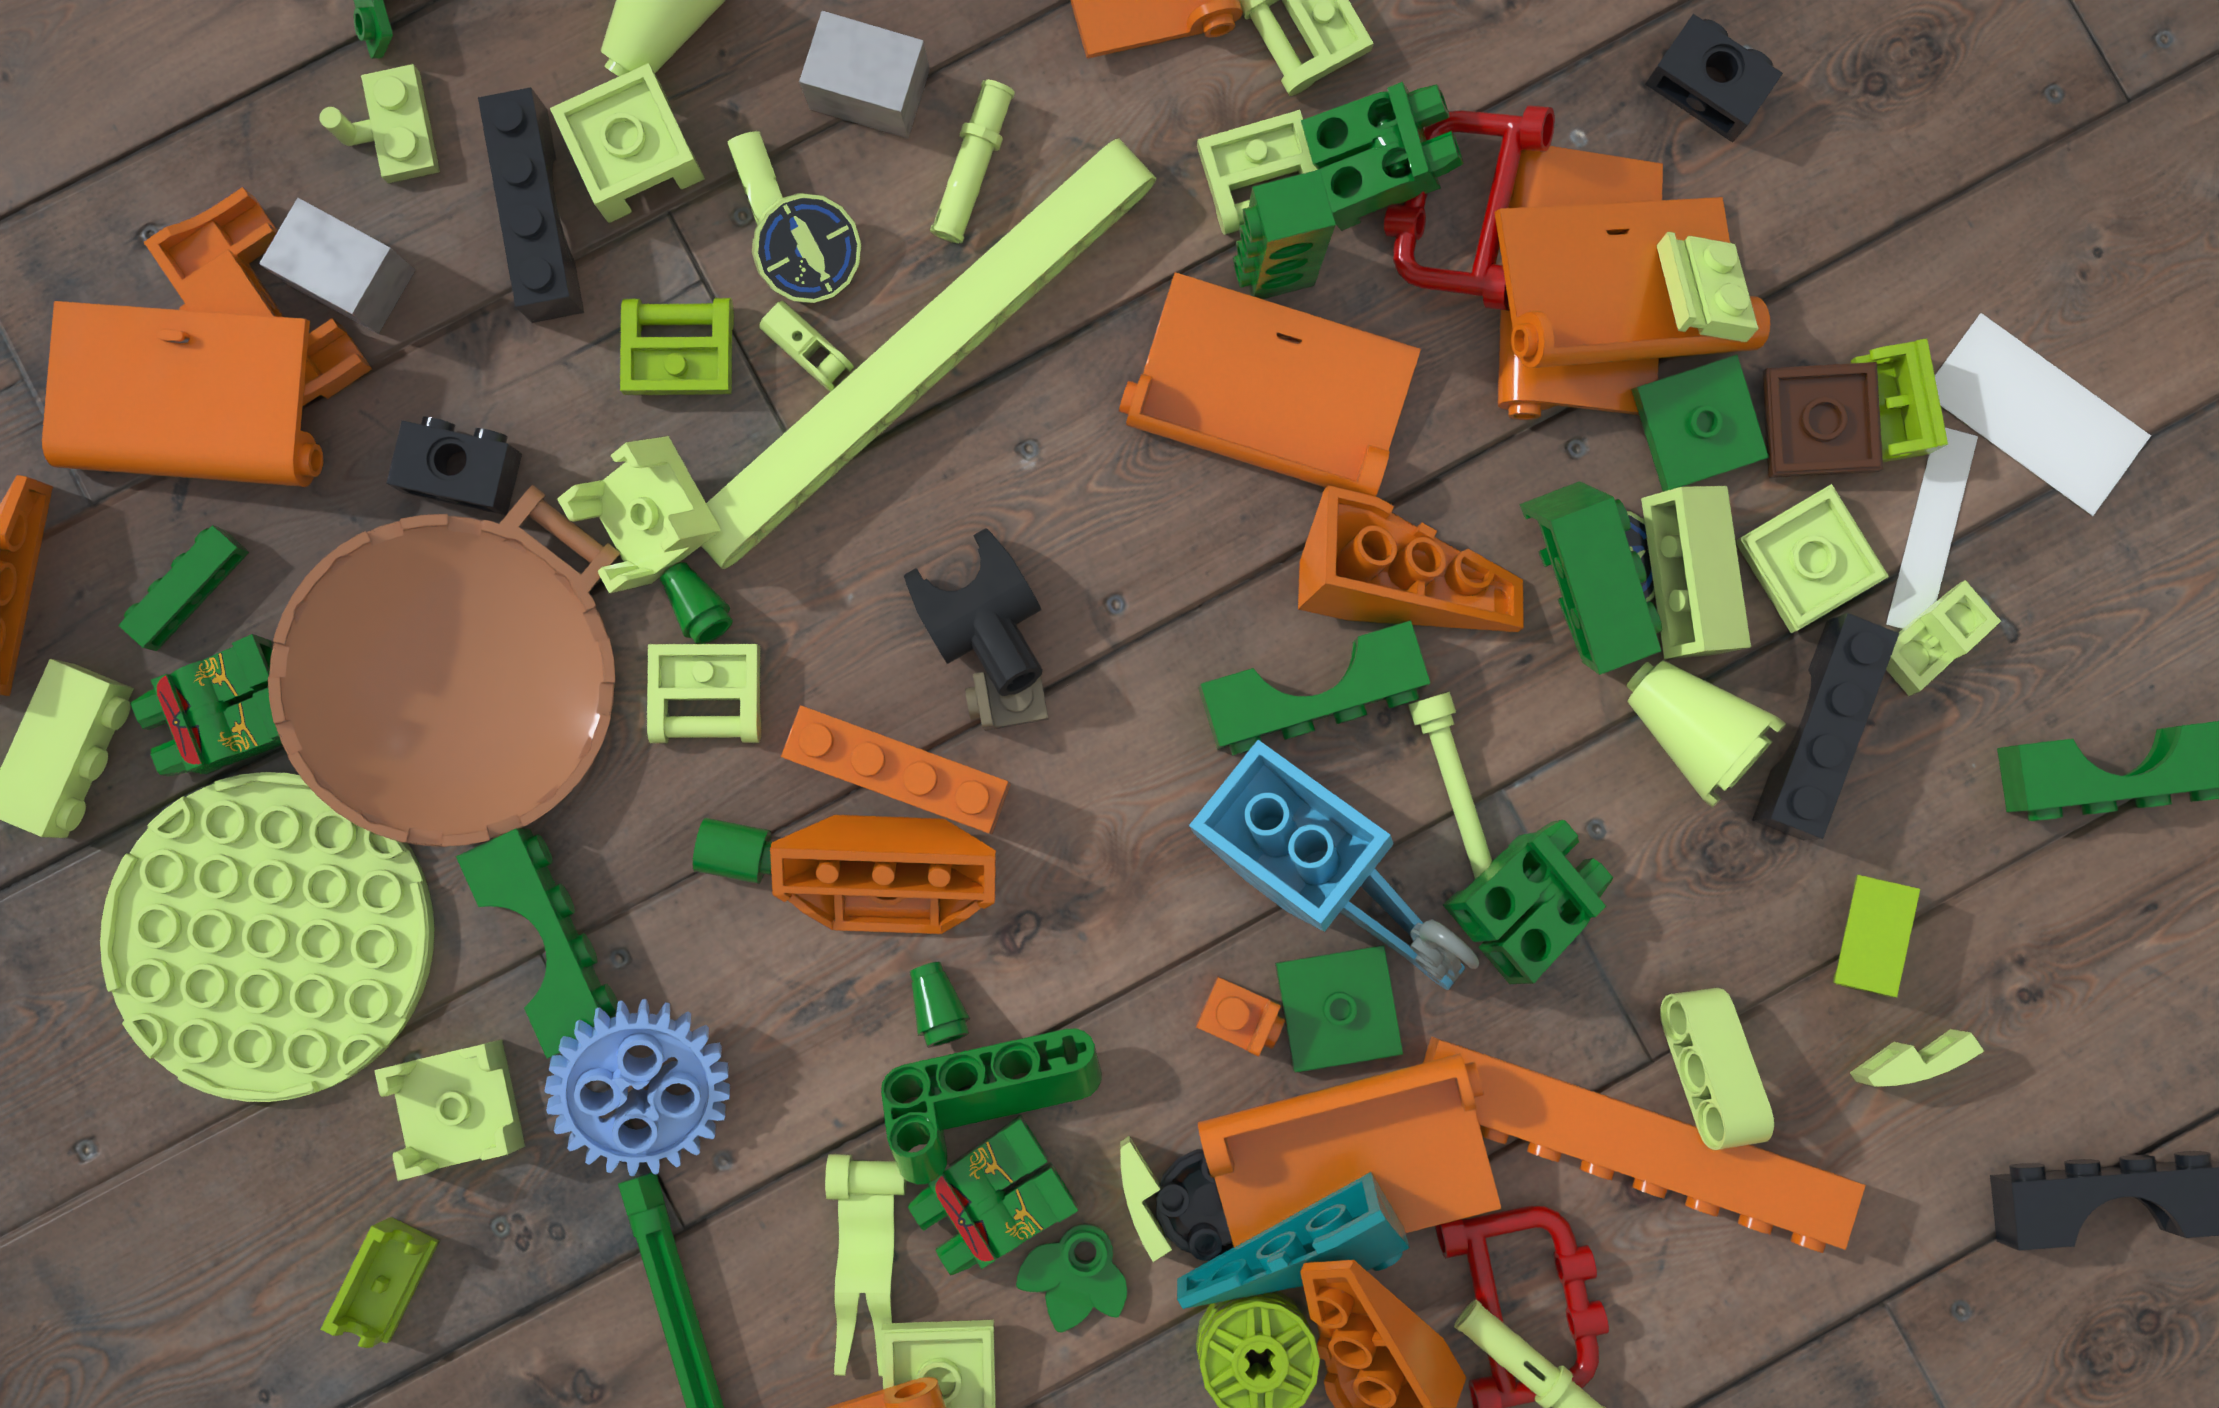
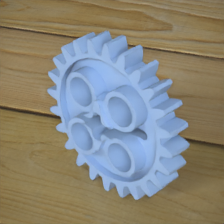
[545,999,730,1176]

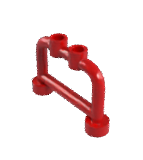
[1384,105,1555,311]
[1435,1206,1609,1408]

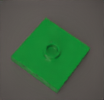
[1631,354,1769,492]
[1275,945,1403,1073]

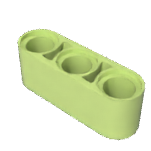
[1660,988,1774,1150]

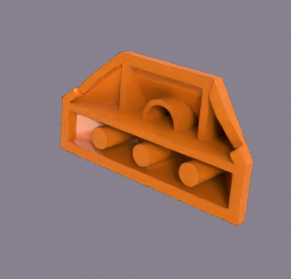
[770,815,996,934]

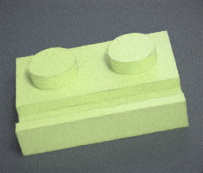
[1656,232,1759,342]

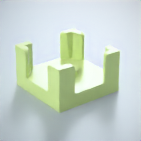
[550,63,705,223]
[557,436,721,593]
[374,1039,525,1181]

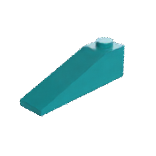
[1177,1172,1410,1309]

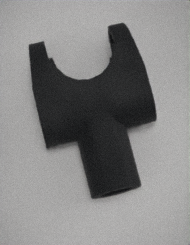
[904,528,1043,696]

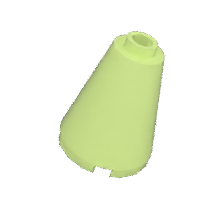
[601,0,726,76]
[1626,660,1786,808]

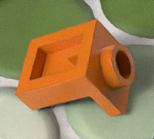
[1196,976,1285,1057]

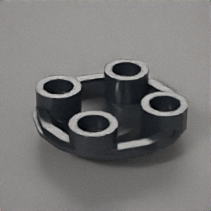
[1156,1149,1234,1261]

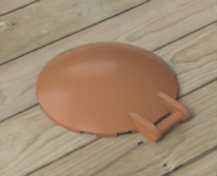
[268,485,620,847]

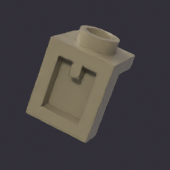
[965,672,1049,731]

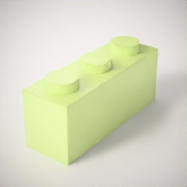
[1641,486,1751,659]
[0,659,134,838]

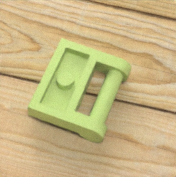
[1239,0,1374,96]
[1197,110,1317,235]
[647,644,761,743]

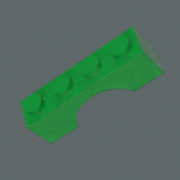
[1198,621,1431,756]
[1997,721,2219,821]
[456,828,618,1059]

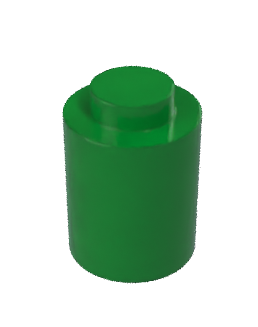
[693,818,772,884]

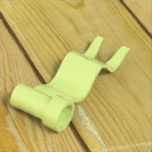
[825,1154,907,1376]

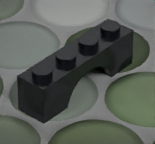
[478,87,584,323]
[1752,613,1899,840]
[1990,1151,2219,1251]

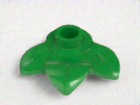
[1016,1223,1127,1333]

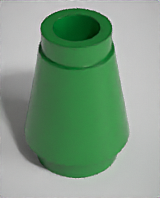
[660,562,733,644]
[910,962,970,1048]

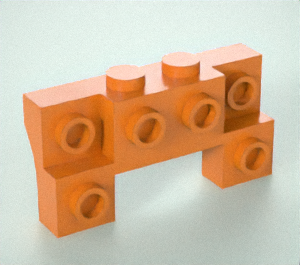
[144,187,372,406]

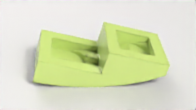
[1886,580,2001,696]
[1850,1029,1984,1087]
[1120,1136,1172,1262]

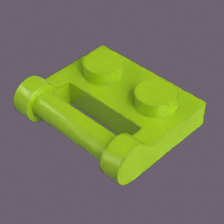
[620,298,734,395]

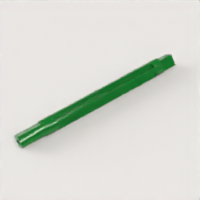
[618,1172,724,1408]

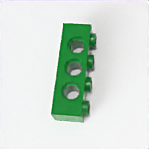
[1233,169,1336,299]

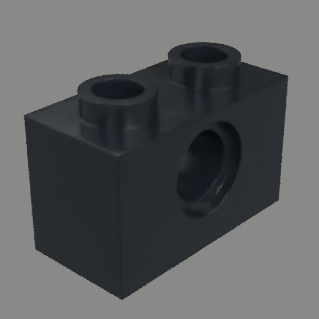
[1645,14,1783,143]
[386,416,522,515]

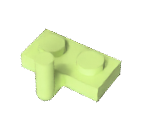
[320,64,440,183]

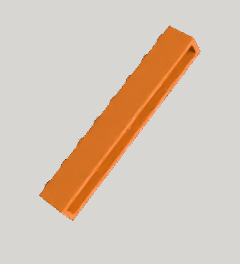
[1423,1036,1866,1253]

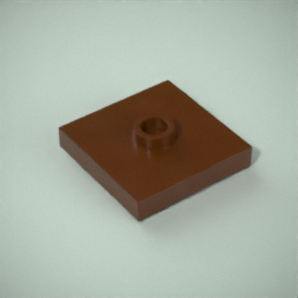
[1763,362,1883,478]

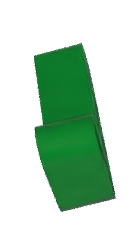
[881,1028,1102,1184]

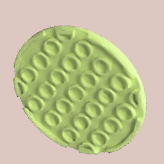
[100,772,435,1102]

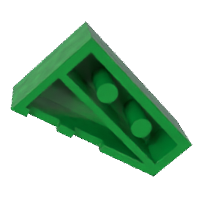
[1519,481,1662,675]

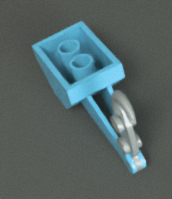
[1189,740,1479,990]

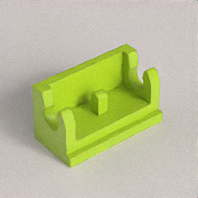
[1851,338,1948,462]
[1833,875,1920,997]
[320,1217,440,1348]

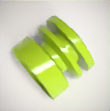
[1196,1291,1320,1408]

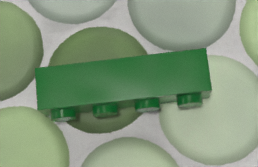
[118,525,250,651]

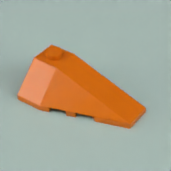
[0,475,53,696]
[1298,485,1524,632]
[1300,1260,1467,1408]

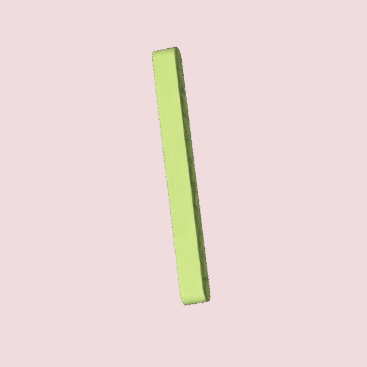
[701,138,1156,569]

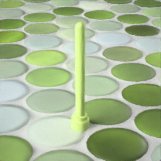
[1408,691,1493,879]

